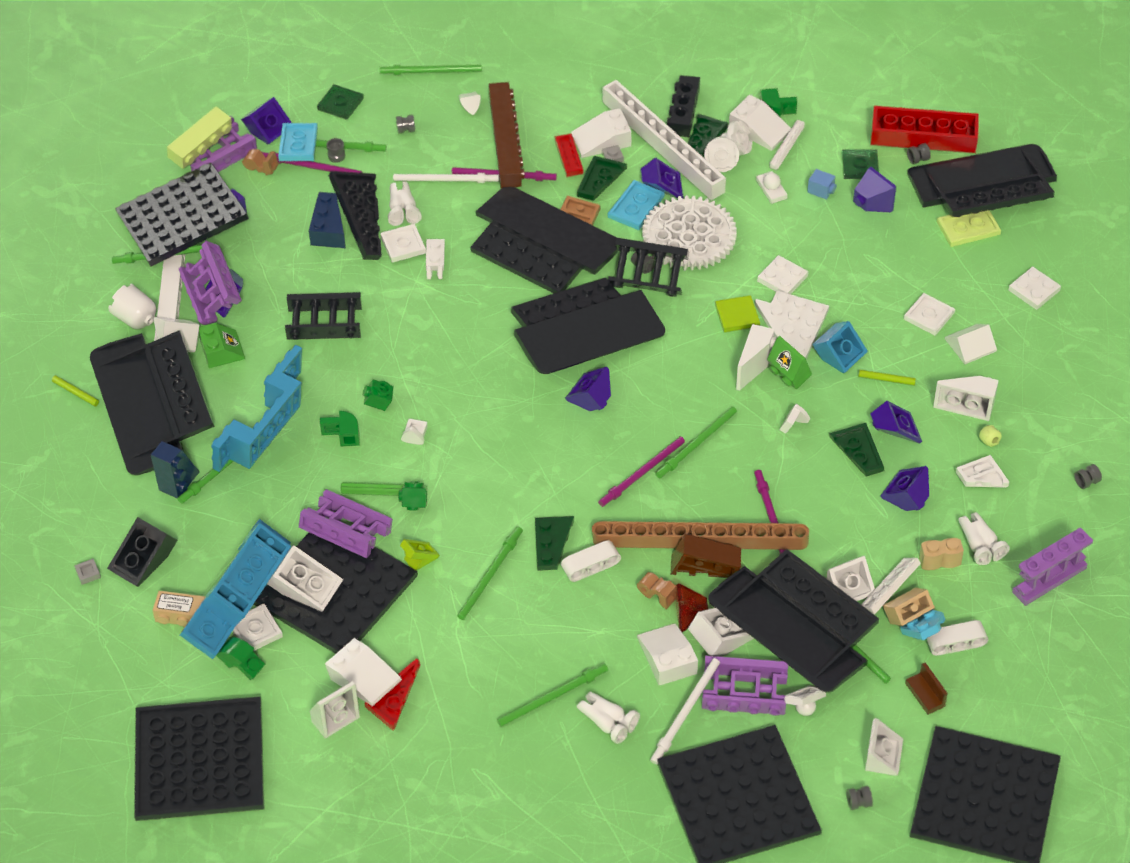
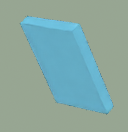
[278,123,318,161]
[608,180,665,230]

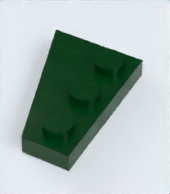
[577,156,627,201]

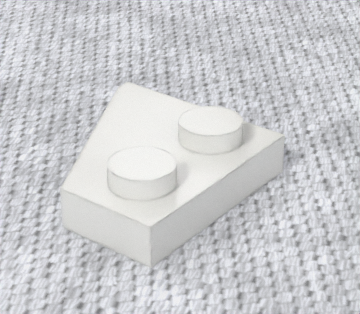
[956,455,1009,488]

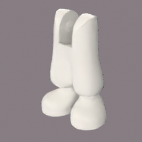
[388,182,422,226]
[958,512,1010,565]
[577,692,640,744]

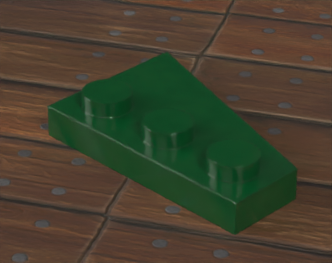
[688,114,728,157]
[829,423,884,477]
[535,516,574,571]

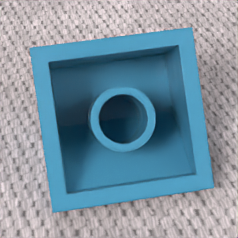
[812,321,868,373]

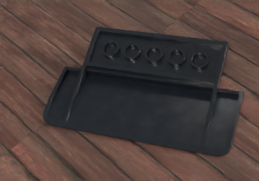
[907,144,1057,218]
[470,187,619,293]
[511,277,665,374]
[90,330,215,475]
[708,549,879,693]

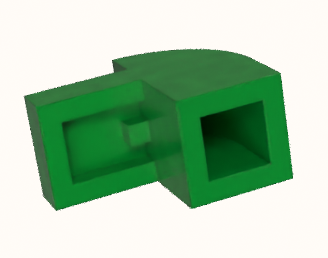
[760,88,797,117]
[320,411,360,447]
[216,637,265,680]

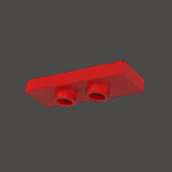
[555,133,584,177]

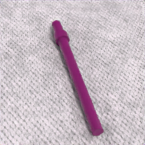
[262,152,363,173]
[452,167,557,182]
[598,436,685,507]
[754,470,785,554]

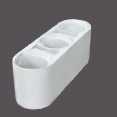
[561,540,621,582]
[926,620,989,656]

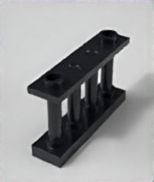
[608,238,689,297]
[285,292,362,340]

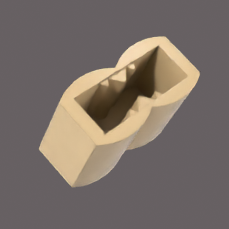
[919,538,964,570]

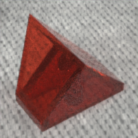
[676,583,708,633]

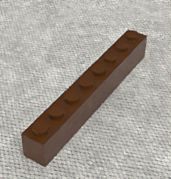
[489,82,525,188]

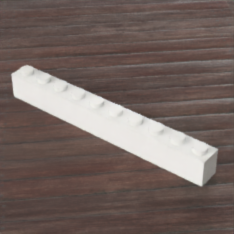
[603,80,726,200]

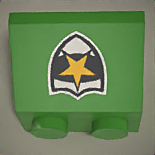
[198,323,245,368]
[767,336,812,390]

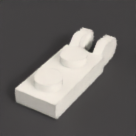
[426,239,445,279]

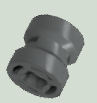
[396,115,415,134]
[327,138,345,163]
[907,143,931,165]
[631,252,656,274]
[1074,464,1102,489]
[846,786,873,810]

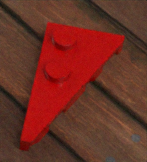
[364,658,421,731]

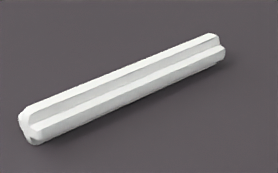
[770,120,805,170]

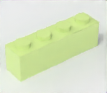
[167,107,232,169]

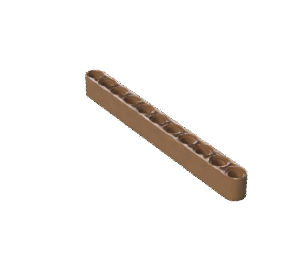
[592,521,809,550]

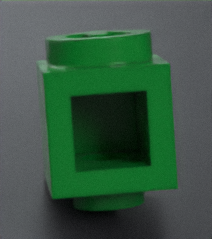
[363,379,394,411]
[399,481,428,511]

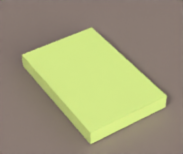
[937,210,1001,247]

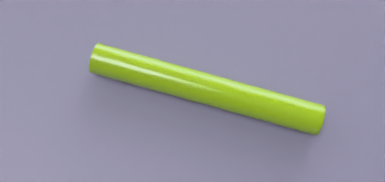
[858,370,916,386]
[52,375,99,407]

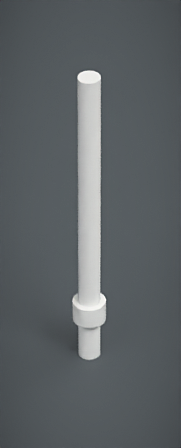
[393,173,499,183]
[650,658,720,765]

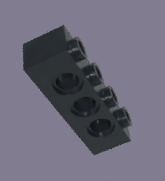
[667,75,700,138]

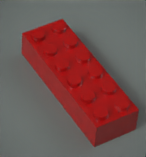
[871,105,979,153]

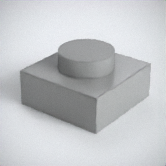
[602,145,624,162]
[74,559,101,585]

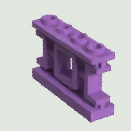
[190,116,257,172]
[179,241,242,325]
[299,489,392,558]
[1012,528,1093,606]
[702,656,788,716]

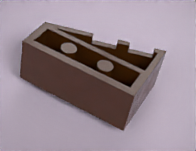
[670,534,741,578]

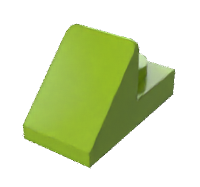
[400,539,440,571]

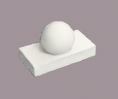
[756,171,787,204]
[785,686,826,716]

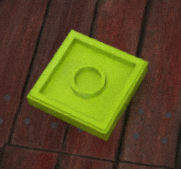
[715,295,760,333]

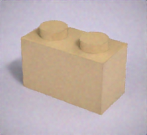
[883,588,935,626]

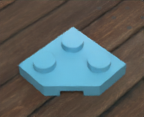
[900,609,946,640]

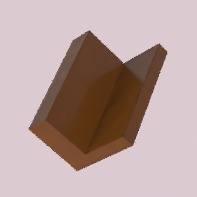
[905,662,948,715]

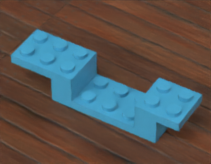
[211,345,302,472]
[180,519,291,659]

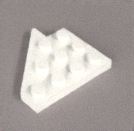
[755,291,829,359]

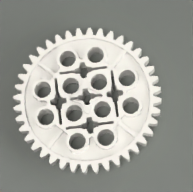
[642,195,737,270]

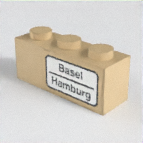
[152,591,205,627]

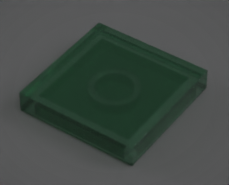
[317,84,364,120]
[842,149,879,179]

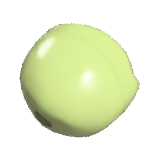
[979,425,1002,447]

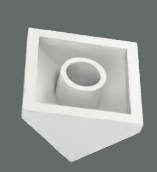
[154,317,199,353]
[945,324,997,364]
[827,556,875,601]
[865,718,903,776]

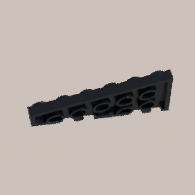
[328,171,382,260]

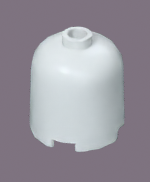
[108,283,156,329]

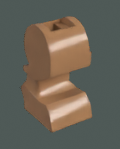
[242,149,279,175]
[637,572,677,610]

